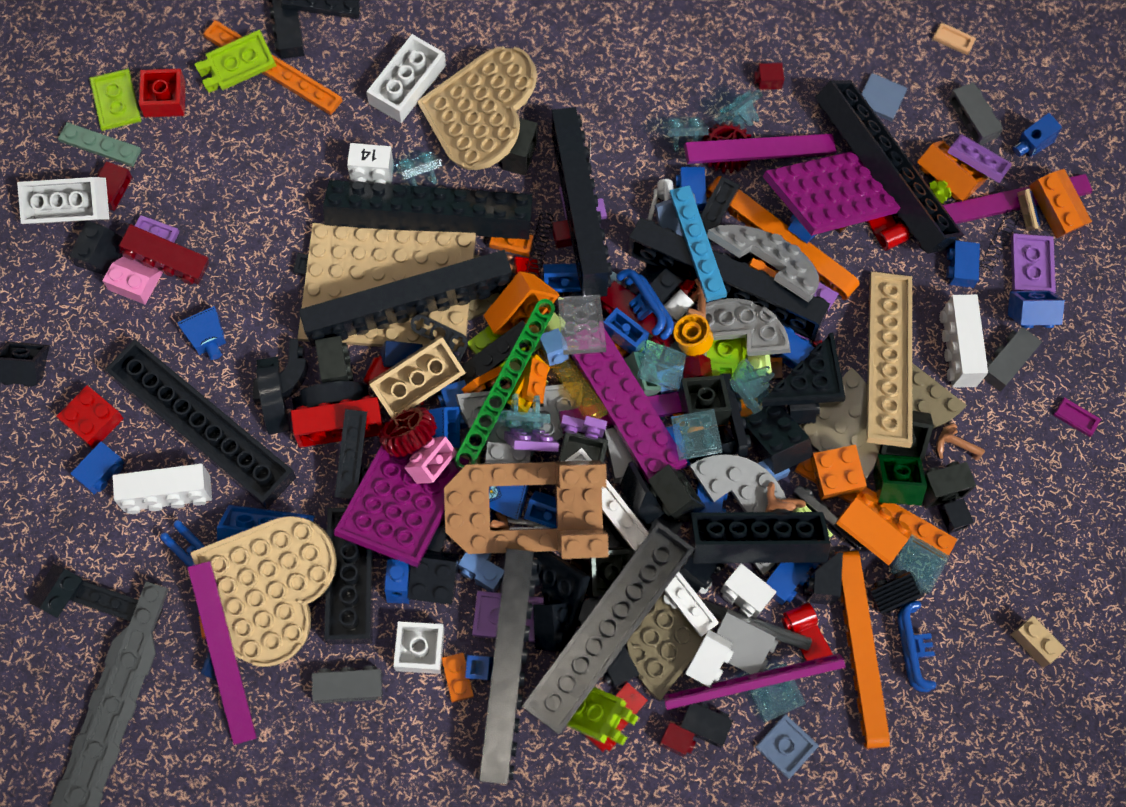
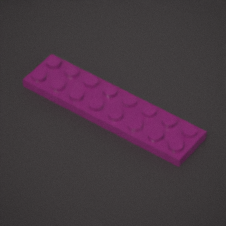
[564,323,687,484]

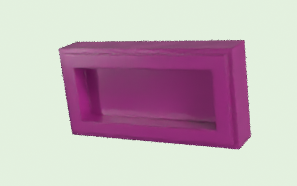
[1053,397,1101,437]

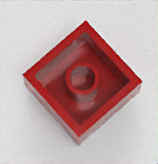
[139,69,186,117]
[56,385,124,449]

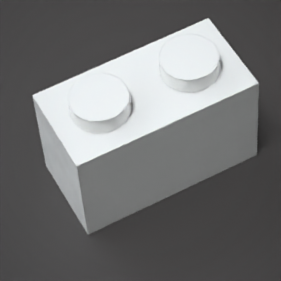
[686,630,734,687]

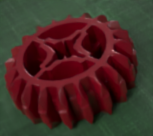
[702,121,752,174]
[378,406,437,457]

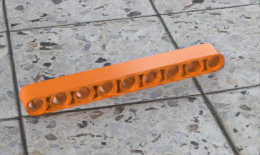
[706,176,860,300]
[834,550,890,749]

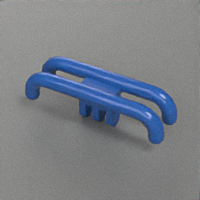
[616,269,674,340]
[160,520,206,567]
[897,601,936,692]

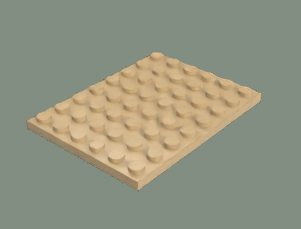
[298,223,476,352]

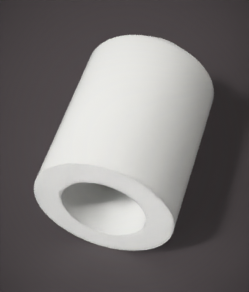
[664,289,695,321]

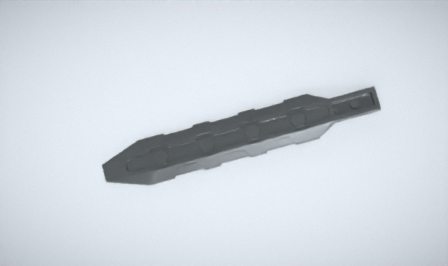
[50,582,169,807]

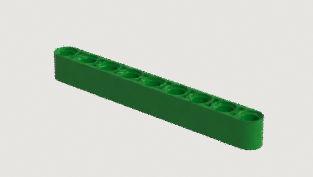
[454,299,555,471]

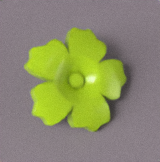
[930,180,952,204]

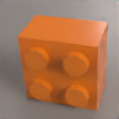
[810,444,867,500]

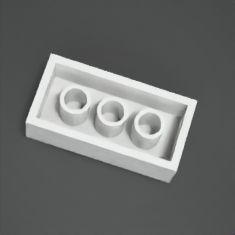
[367,34,446,123]
[17,177,109,224]
[940,295,988,388]
[113,464,212,514]

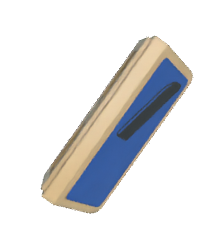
[1018,189,1041,231]

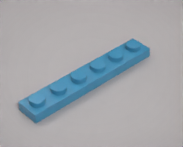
[670,185,727,302]

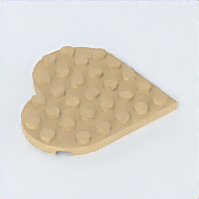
[417,46,537,170]
[190,516,336,667]

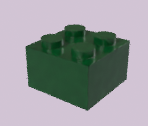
[873,454,927,506]

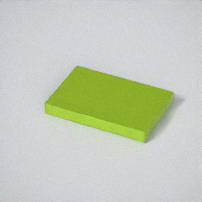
[90,69,141,131]

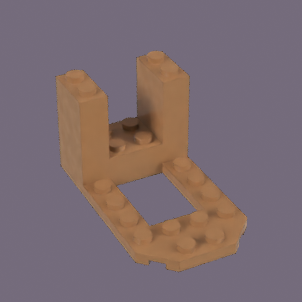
[444,460,609,559]

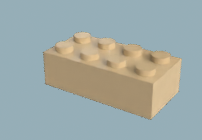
[369,335,465,418]

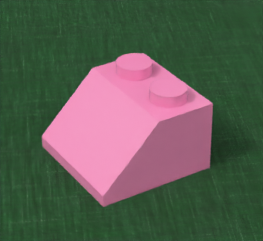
[102,256,162,305]

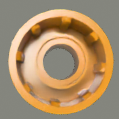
[673,314,714,356]

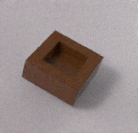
[761,357,783,380]

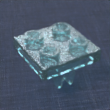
[714,89,763,130]
[663,117,708,151]
[395,151,442,186]
[729,358,775,414]
[499,393,550,429]
[671,409,722,460]
[890,534,950,594]
[748,662,806,723]

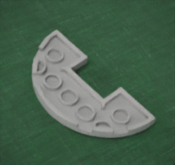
[707,225,819,302]
[664,298,791,363]
[456,383,583,452]
[688,455,789,575]

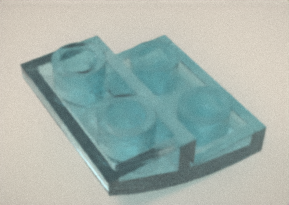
[637,340,686,391]

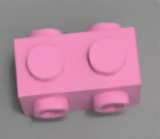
[405,436,458,484]

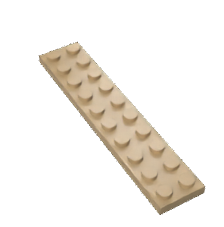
[866,272,912,448]

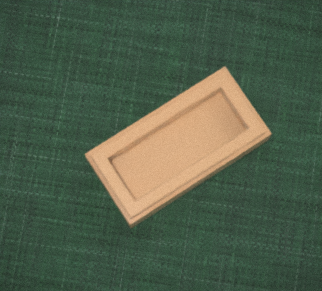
[932,22,976,56]

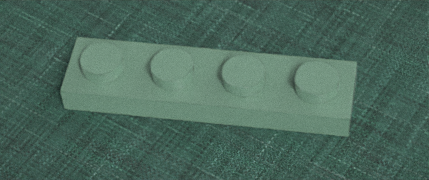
[58,122,141,167]

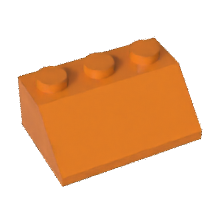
[917,140,988,201]
[1029,169,1092,238]
[483,271,560,335]
[836,491,912,565]

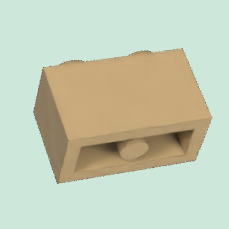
[1011,616,1066,668]

